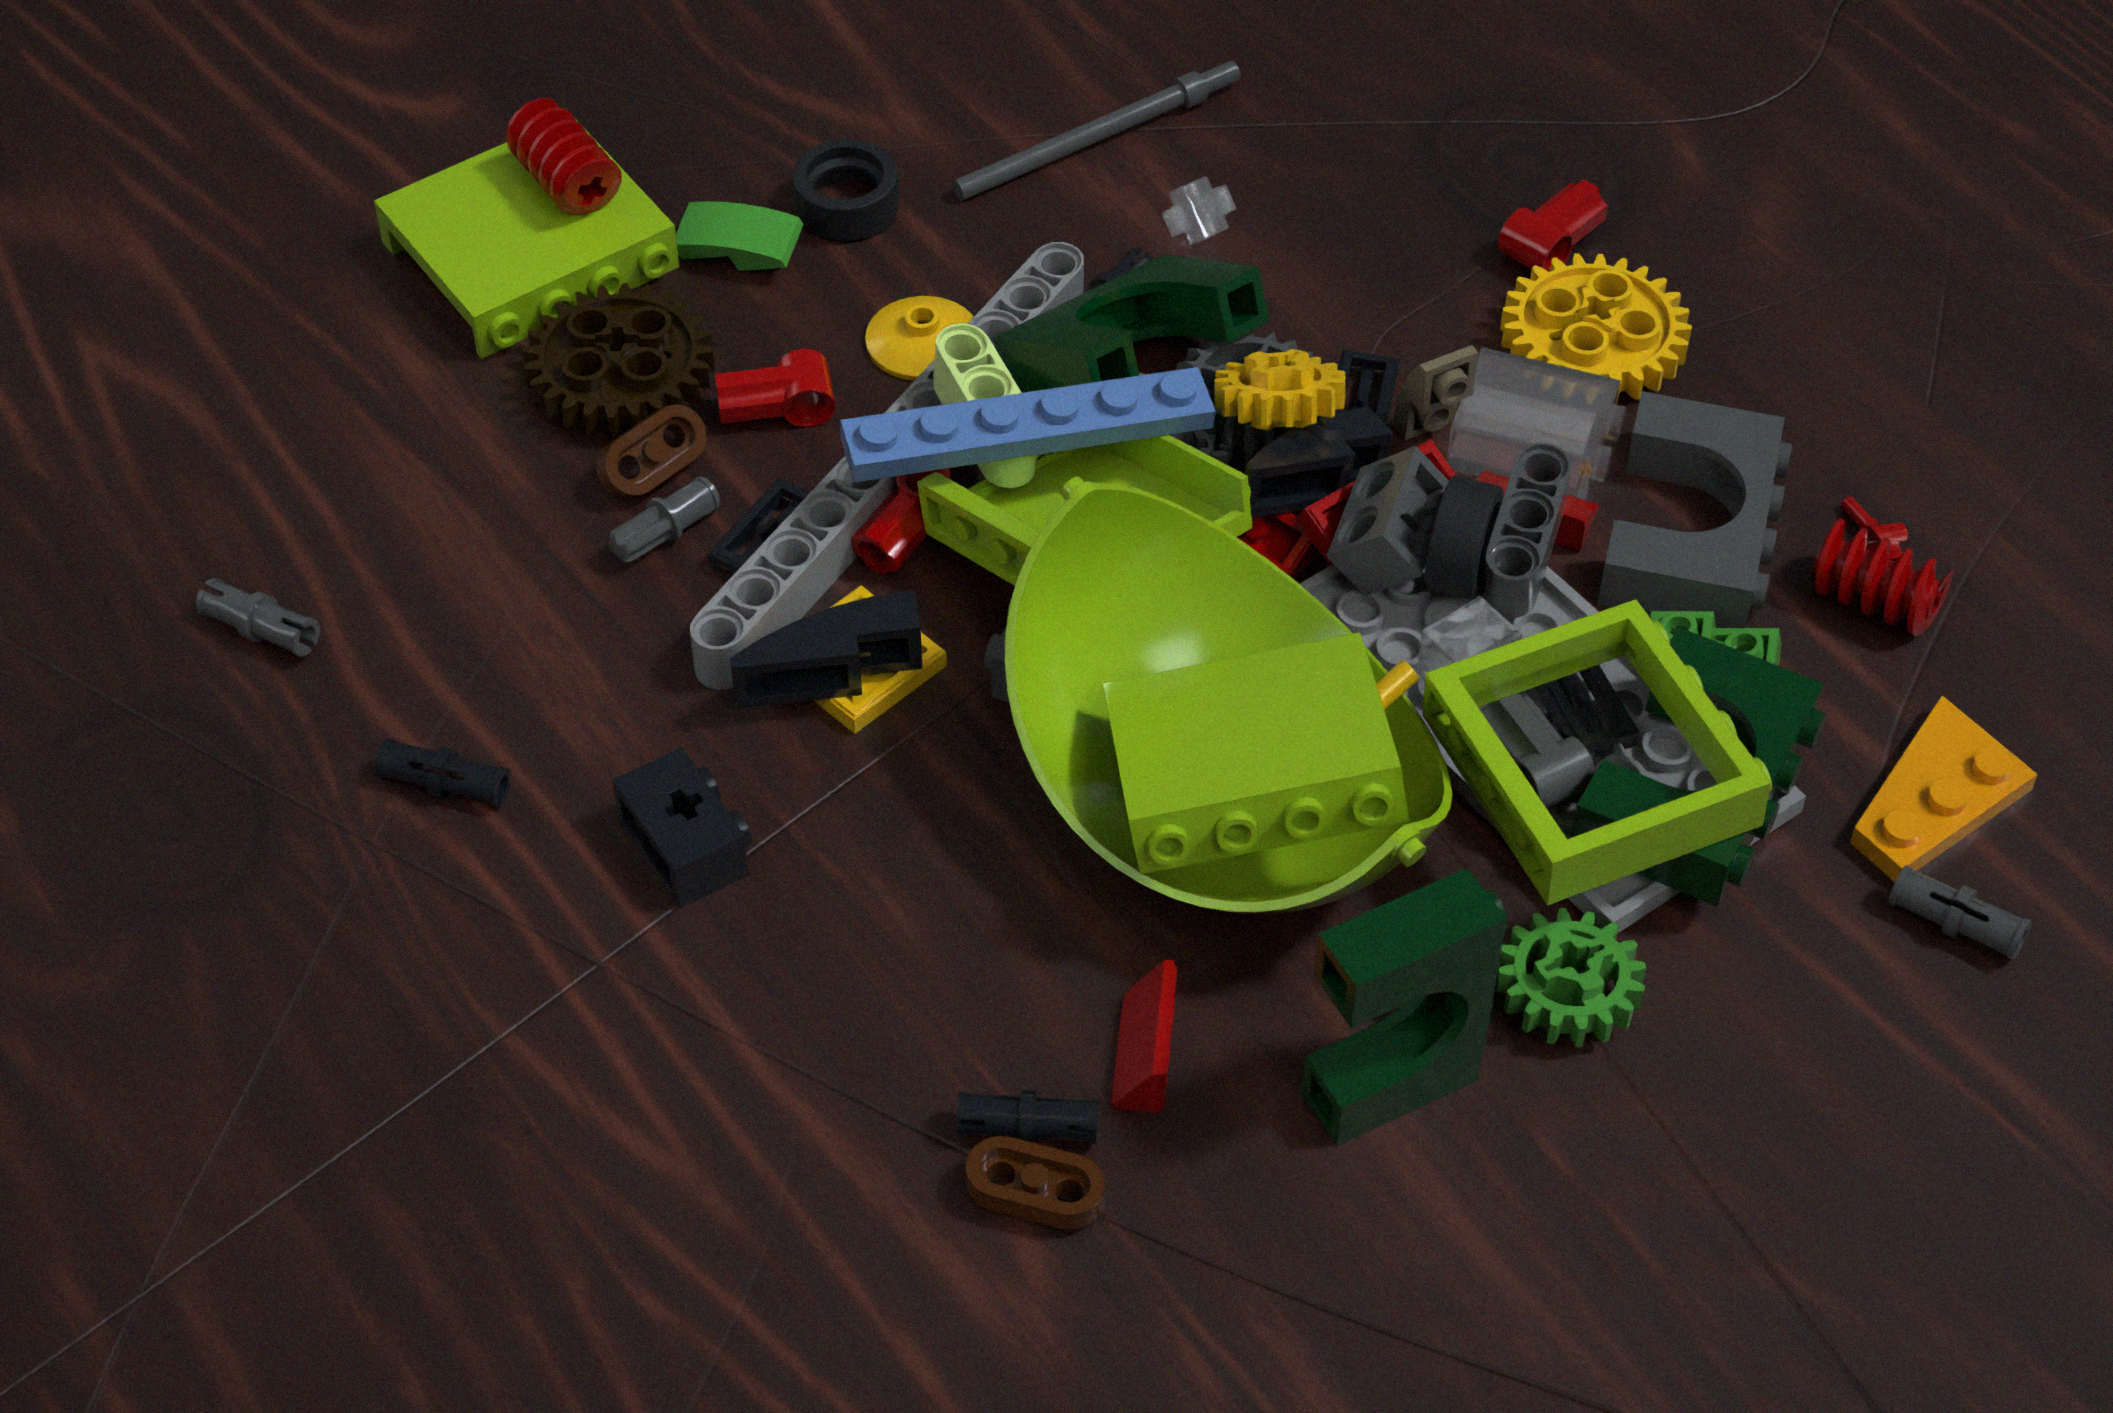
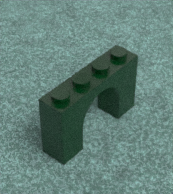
[993,254,1270,393]
[1570,627,1827,907]
[1301,867,1508,1146]

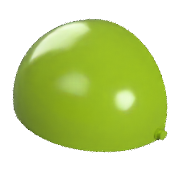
[1005,476,1452,914]

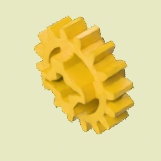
[1214,349,1345,431]

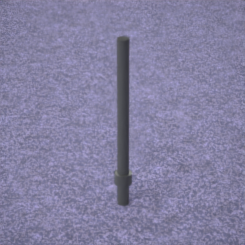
[952,60,1241,201]

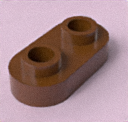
[597,405,706,499]
[966,1136,1105,1230]

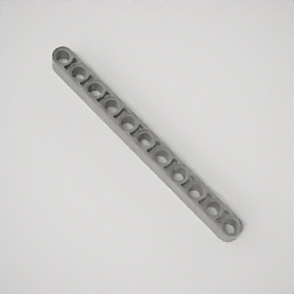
[690,242,1084,690]

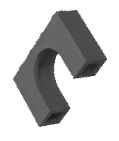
[1597,391,1792,628]

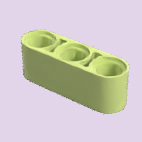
[933,323,1037,488]

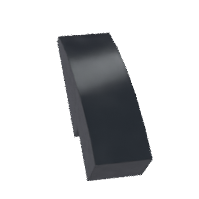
[1244,406,1394,518]
[730,590,922,709]

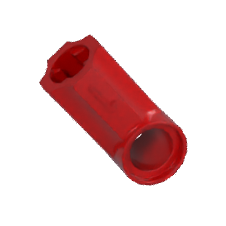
[1497,179,1608,272]
[714,349,836,428]
[851,468,951,576]

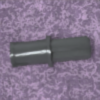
[608,476,721,563]

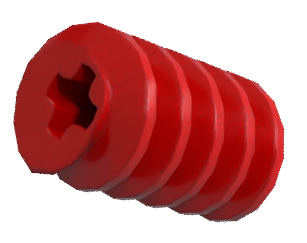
[505,97,622,215]
[1811,518,1954,637]

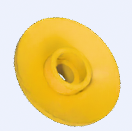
[865,296,974,381]

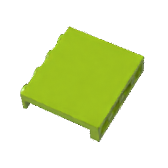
[374,117,680,359]
[917,435,1252,586]
[1103,632,1409,875]

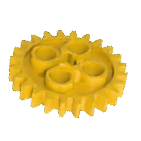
[1500,253,1692,404]

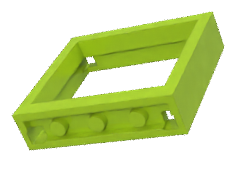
[1422,599,1772,905]

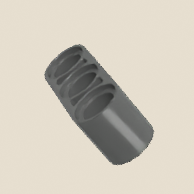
[1481,442,1571,618]

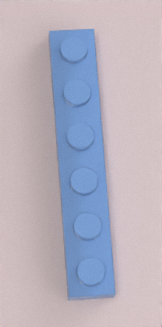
[840,367,1216,482]

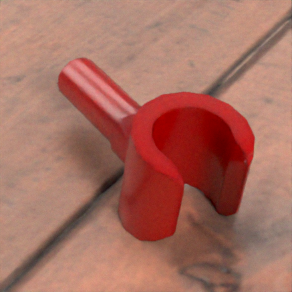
[1841,496,1908,559]

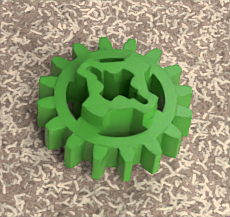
[1495,908,1646,1047]

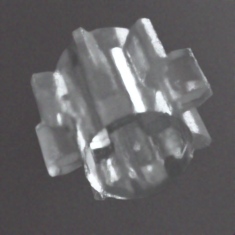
[1162,176,1236,245]

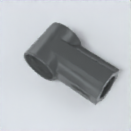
[1480,692,1596,809]

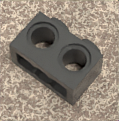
[1326,446,1449,596]

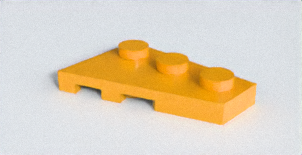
[1850,695,2038,882]

